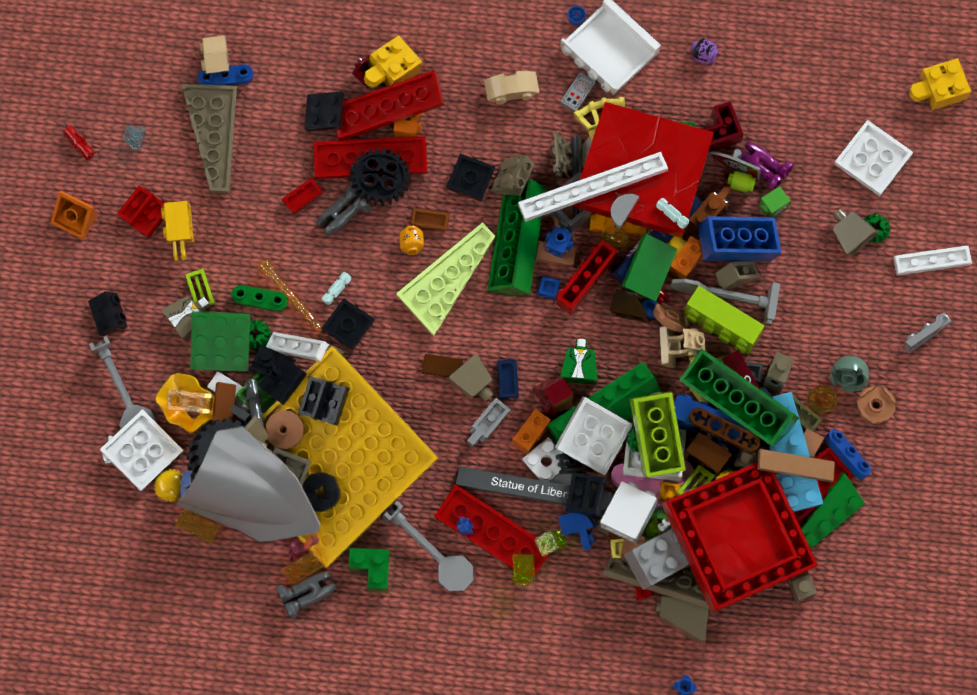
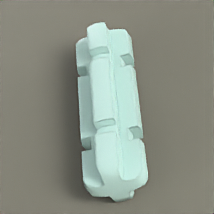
[656,198,689,229]
[322,272,351,305]

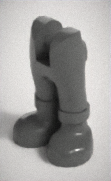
[316,184,373,236]
[276,572,337,620]

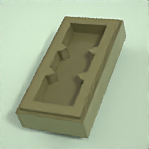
[793,396,823,432]

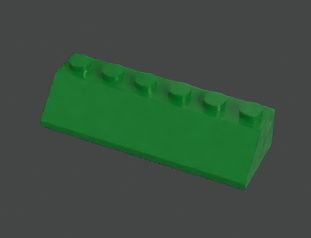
[487,180,546,296]
[679,349,799,447]
[547,362,662,461]

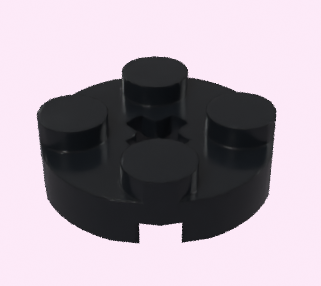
[302,472,341,512]

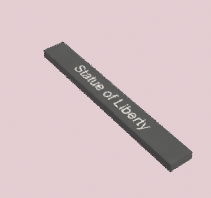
[456,466,613,513]

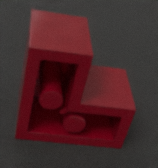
[703,101,744,152]

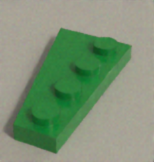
[800,472,866,549]

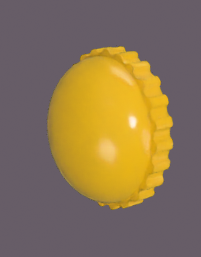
[153,469,182,502]

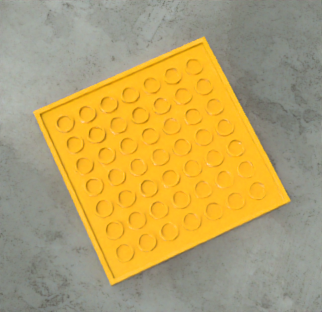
[262,346,439,568]

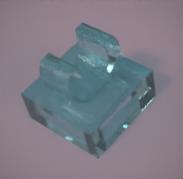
[123,124,147,151]

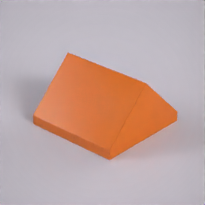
[50,191,98,239]

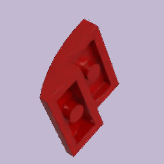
[116,185,164,238]

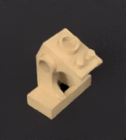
[659,326,705,368]

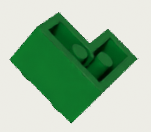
[349,548,390,593]

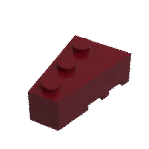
[532,377,574,420]

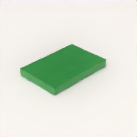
[622,233,677,302]

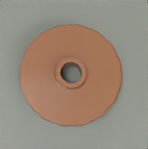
[653,303,689,332]
[856,386,896,424]
[265,410,305,450]

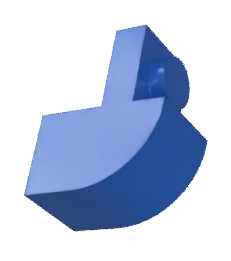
[558,513,596,550]

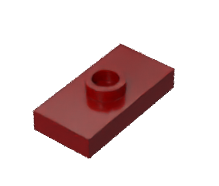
[281,178,323,215]

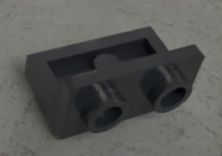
[88,291,128,336]

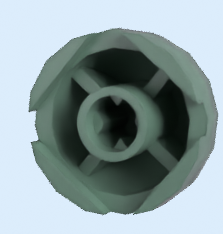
[830,355,869,392]

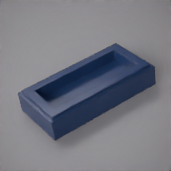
[497,359,519,399]

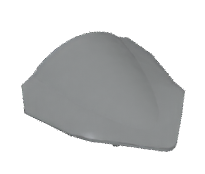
[177,426,321,542]

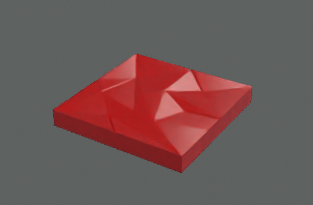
[572,102,714,238]
[661,463,818,613]

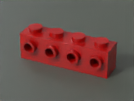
[555,240,618,315]

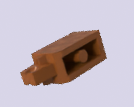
[686,187,731,237]

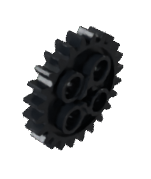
[349,148,411,206]

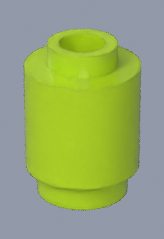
[727,170,756,193]

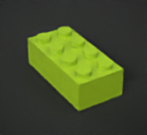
[684,286,765,355]
[630,392,685,477]

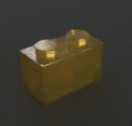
[166,389,214,414]

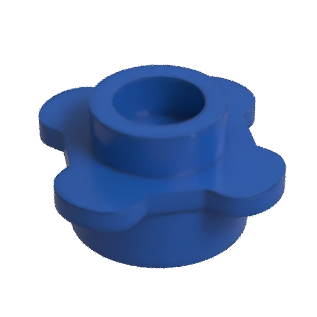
[456,516,474,536]
[673,675,697,695]

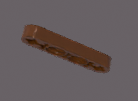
[689,408,760,453]

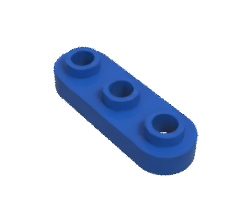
[198,64,254,86]
[825,430,871,479]

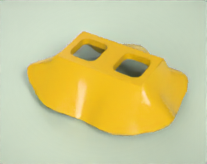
[155,373,214,433]

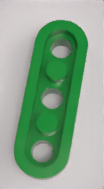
[231,285,288,312]

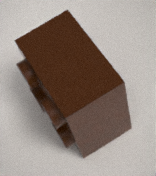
[684,432,732,478]

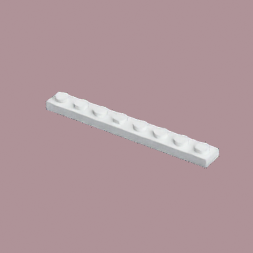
[518,152,668,222]

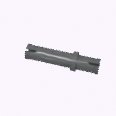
[245,379,264,427]

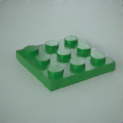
[190,311,250,371]

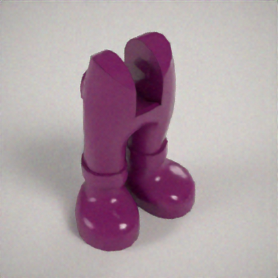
[740,141,794,191]

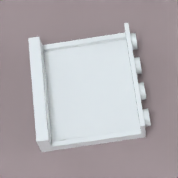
[561,0,661,96]

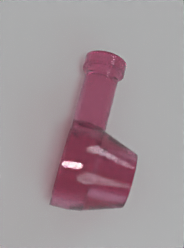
[288,535,319,561]

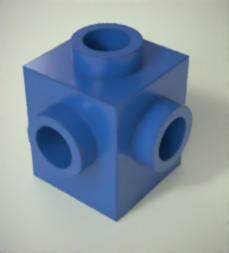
[545,226,574,259]

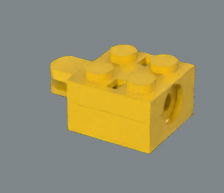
[364,36,422,88]
[909,58,971,110]
[161,201,194,261]

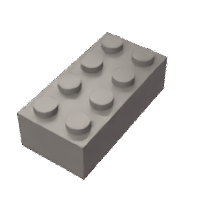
[624,529,689,590]

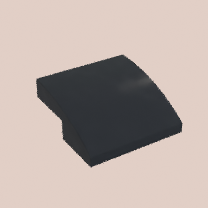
[298,376,350,426]

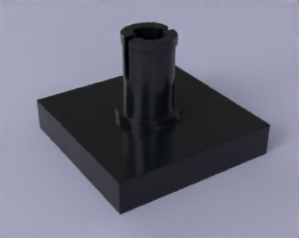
[258,355,307,405]

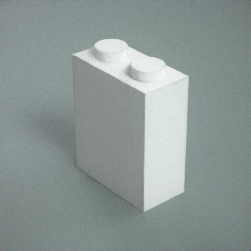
[600,482,658,544]

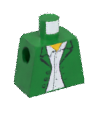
[560,339,597,385]

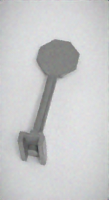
[670,279,780,325]
[89,336,157,429]
[381,501,473,591]

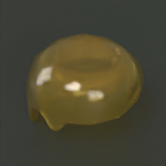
[599,225,630,250]
[808,385,838,414]

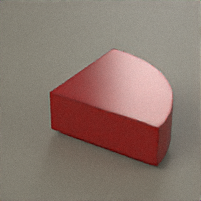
[636,586,653,601]

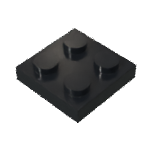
[304,91,344,132]
[447,154,495,202]
[321,298,375,351]

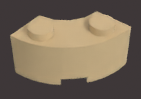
[200,35,229,74]
[484,71,540,104]

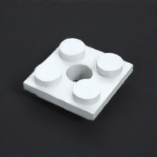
[522,437,570,482]

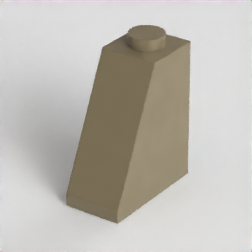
[655,596,708,644]

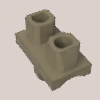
[734,439,761,469]

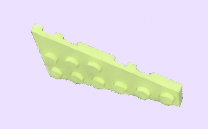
[396,222,495,337]

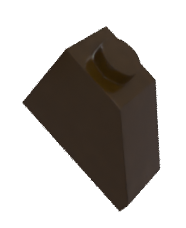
[610,288,651,324]

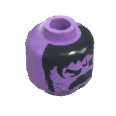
[690,38,719,65]

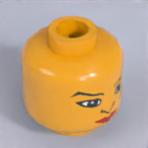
[399,226,424,255]

